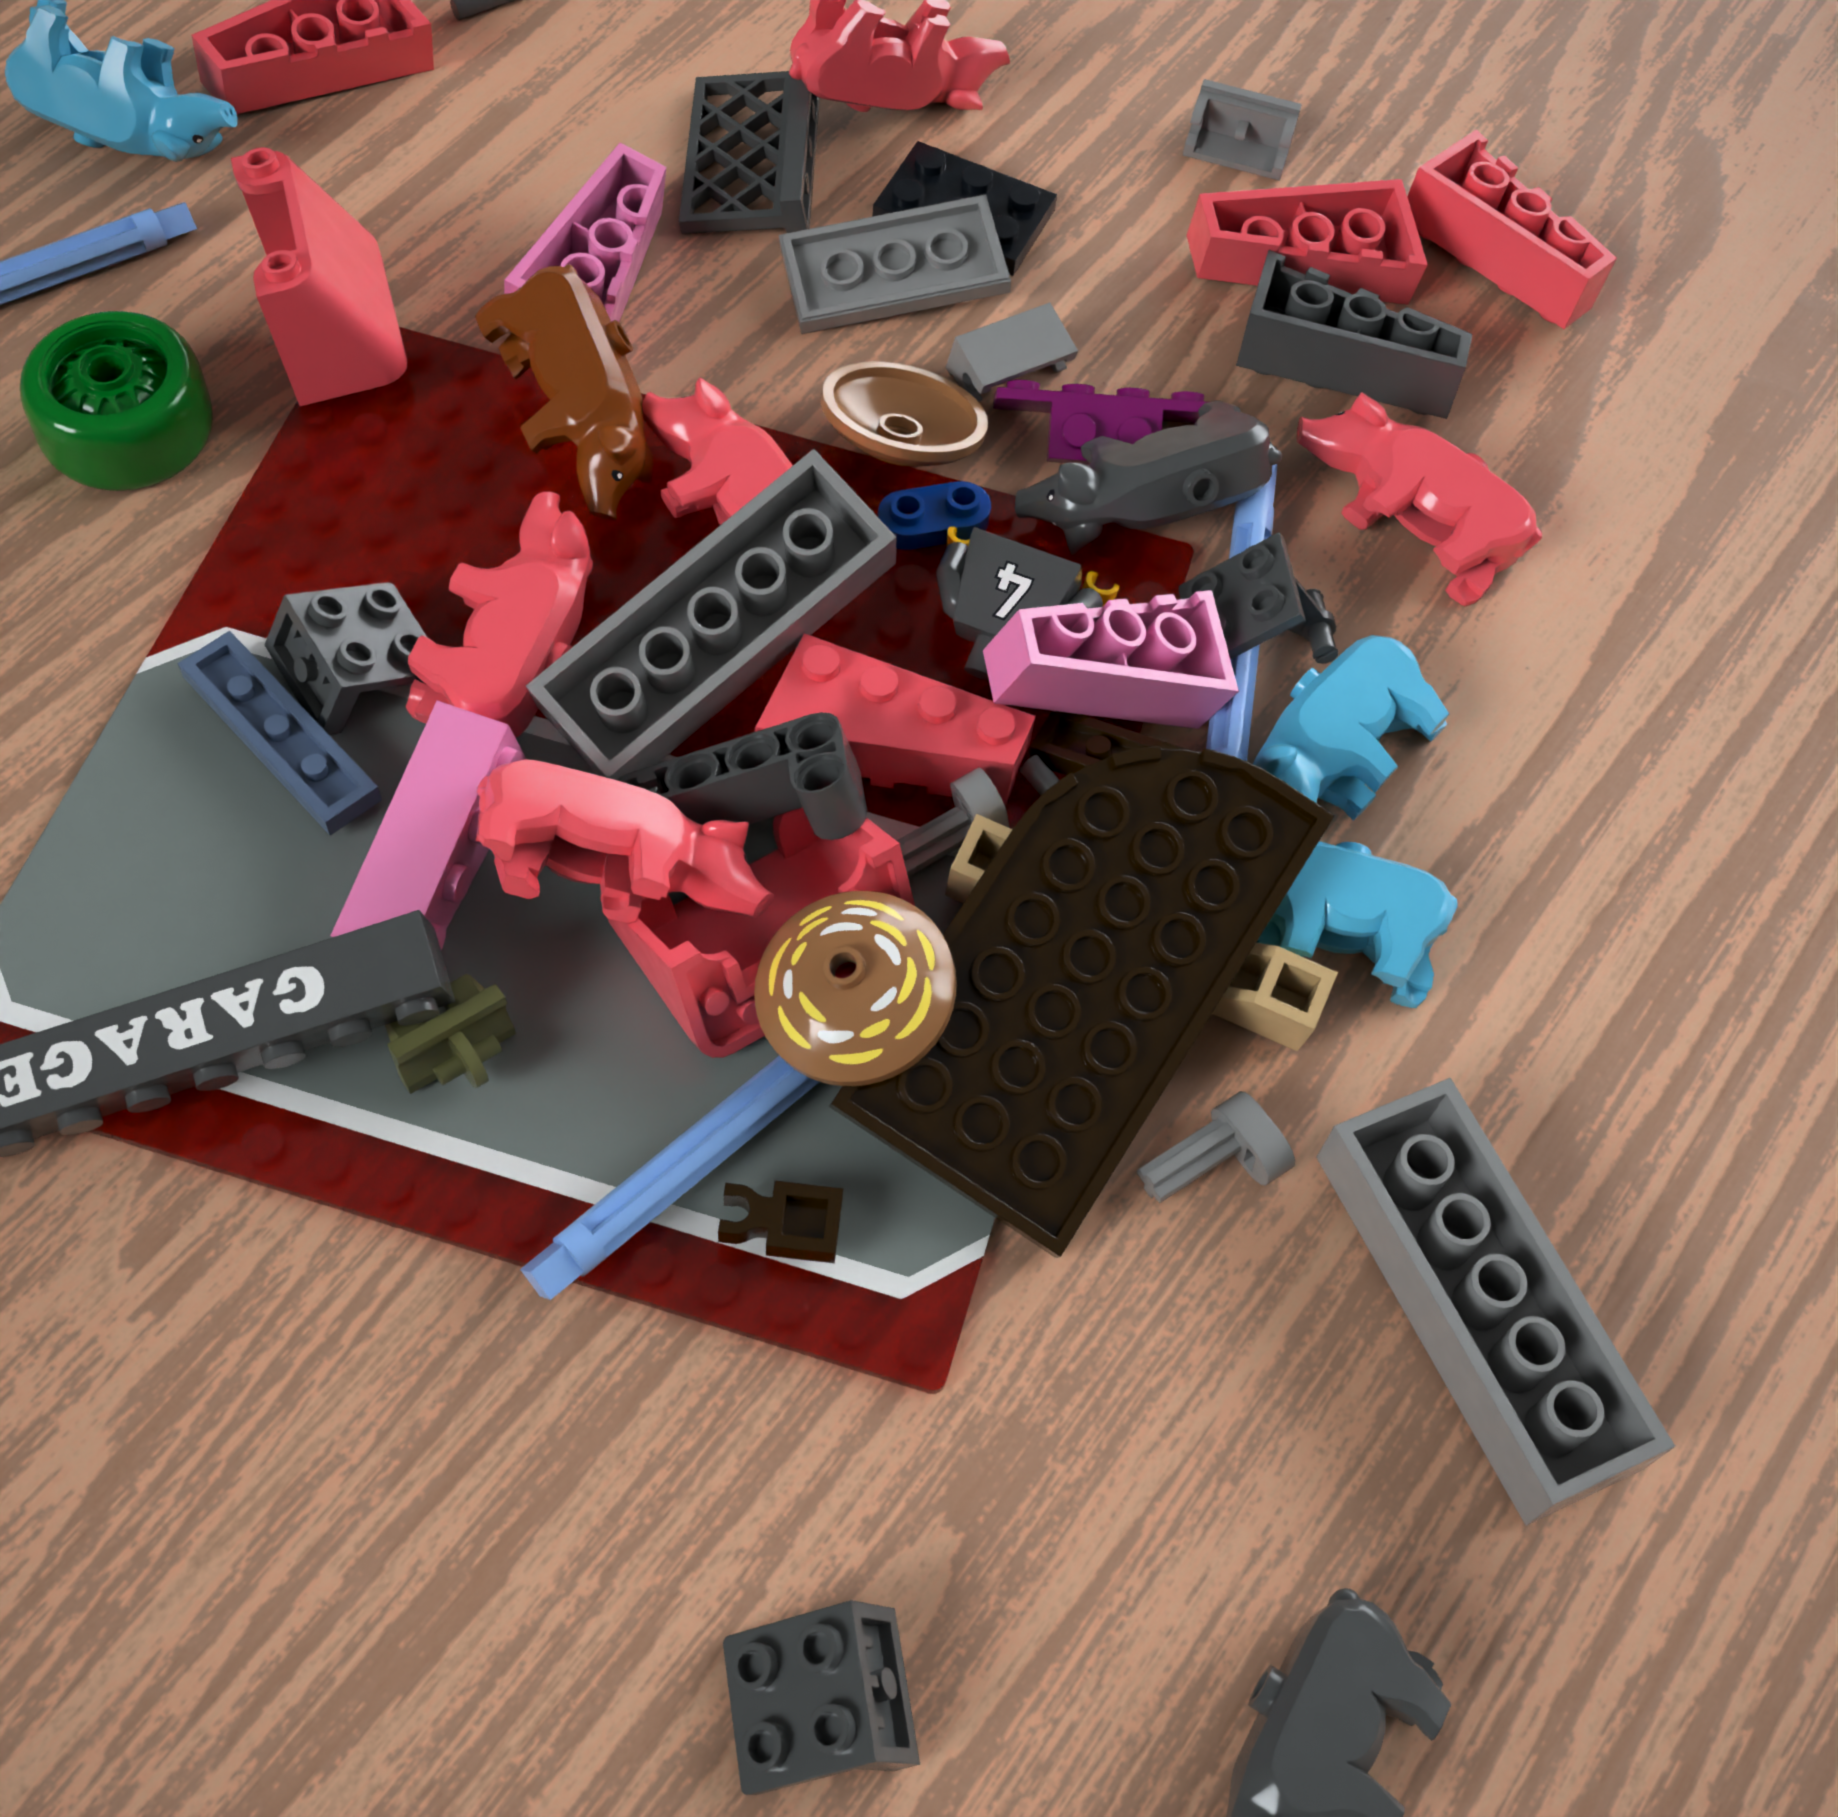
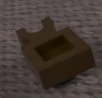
[718,1181,844,1264]

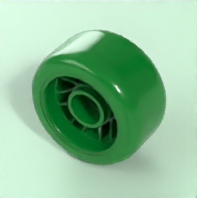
[19,311,213,491]

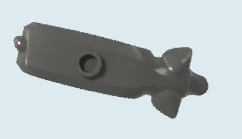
[1015,400,1283,555]
[1226,1588,1451,1817]

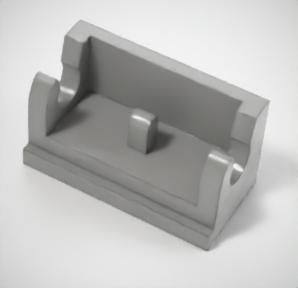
[1183,79,1302,181]
[946,302,1078,402]

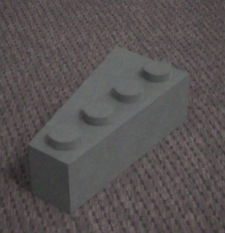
[1236,250,1472,419]

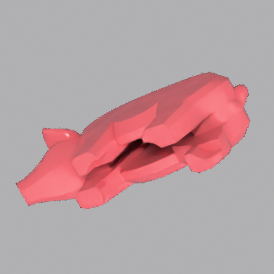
[789,0,1010,112]
[642,377,793,525]
[1296,392,1542,606]
[405,492,593,738]
[475,760,775,923]

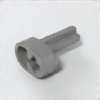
[897,767,1009,877]
[1137,1091,1295,1203]

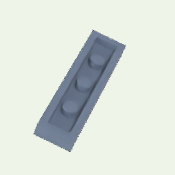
[177,630,382,836]

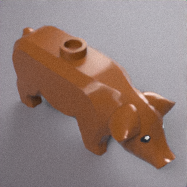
[475,264,654,521]

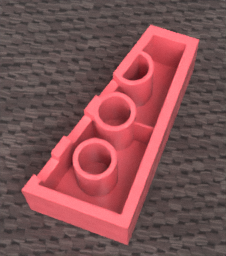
[191,0,434,114]
[1407,130,1617,329]
[1186,179,1428,305]
[755,633,1036,805]

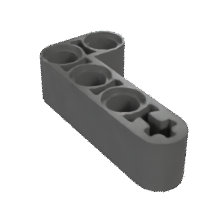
[617,712,867,840]

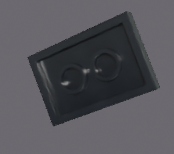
[872,141,1057,276]

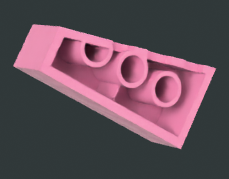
[504,143,666,322]
[983,590,1239,729]
[330,700,527,950]

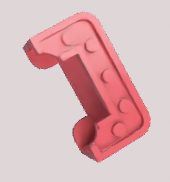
[231,147,407,406]
[600,808,915,1058]

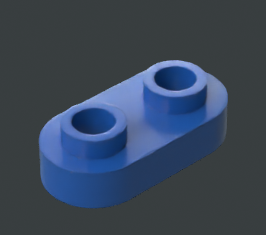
[878,481,991,550]

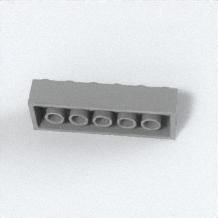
[526,449,896,780]
[1316,1078,1675,1526]

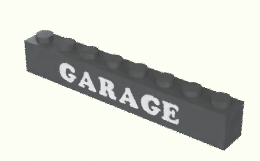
[0,910,456,1157]

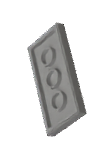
[779,194,1011,334]

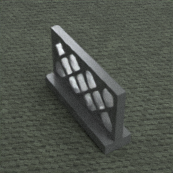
[679,62,820,234]

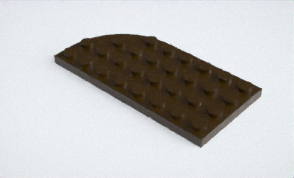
[829,745,1335,1258]

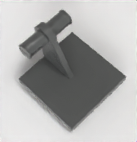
[1178,532,1338,664]

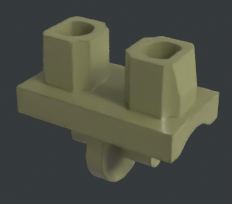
[385,974,516,1094]

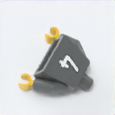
[936,526,1120,682]

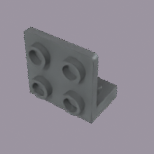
[264,582,428,735]
[723,1600,920,1795]

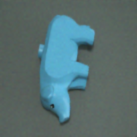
[5,0,238,162]
[1253,635,1449,820]
[1256,842,1458,1008]

